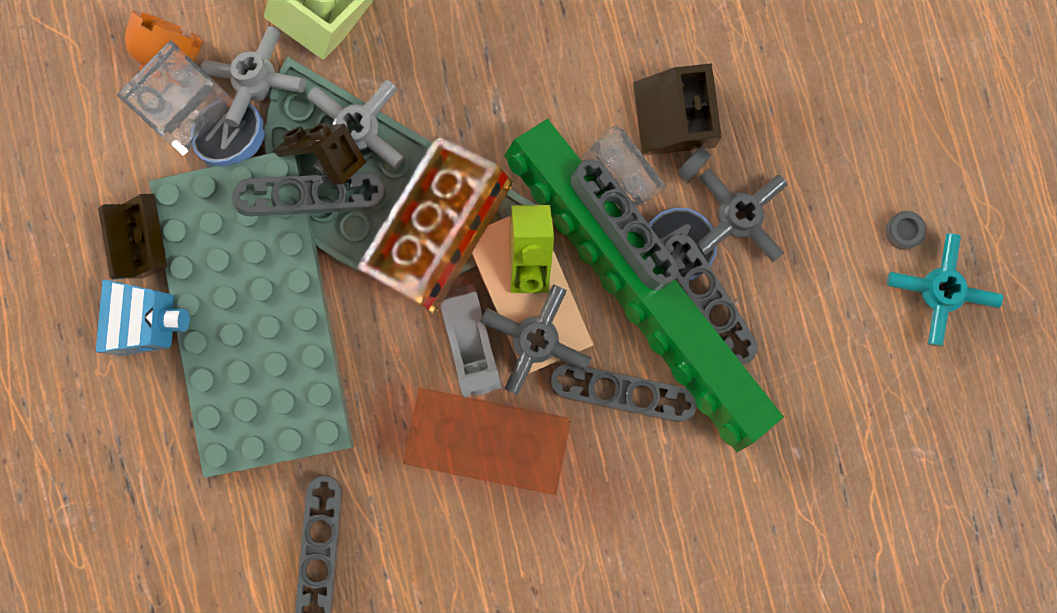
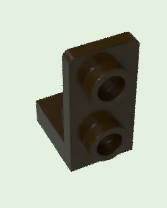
[274,123,366,185]

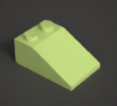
[264,0,373,60]

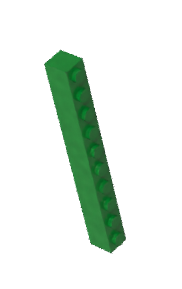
[504,118,784,453]

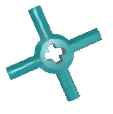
[886,233,1003,347]

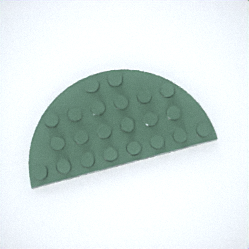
[264,56,536,282]

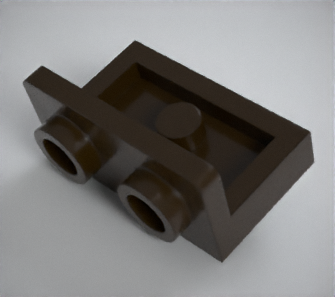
[98,194,167,280]

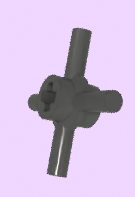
[696,168,787,263]
[480,284,591,395]

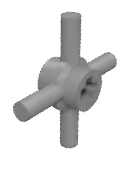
[201,26,306,127]
[307,80,404,175]

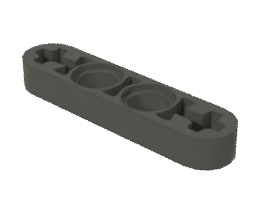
[571,159,678,290]
[232,173,384,217]
[663,234,757,364]
[551,364,697,422]
[295,476,343,613]

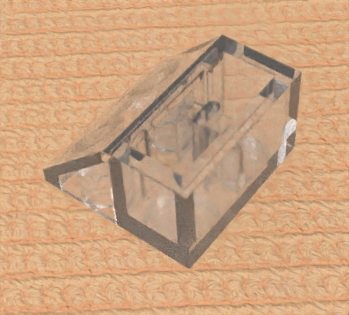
[117,40,233,156]

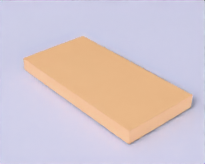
[464,216,593,374]

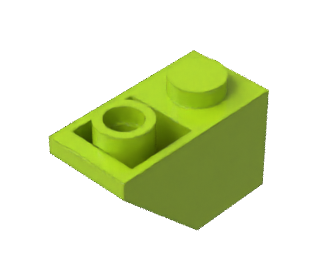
[509,205,554,293]

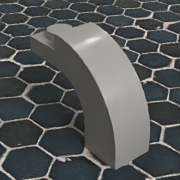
[438,284,502,398]

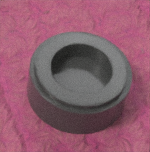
[677,147,712,184]
[885,211,926,250]

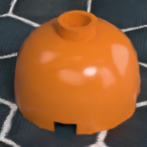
[124,10,204,79]

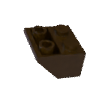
[633,63,722,156]

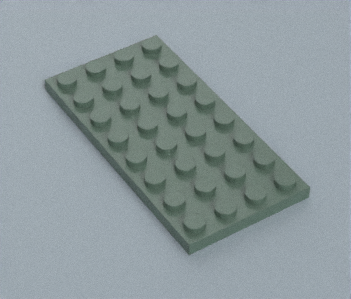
[149,153,354,478]

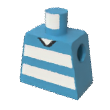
[96,280,190,356]

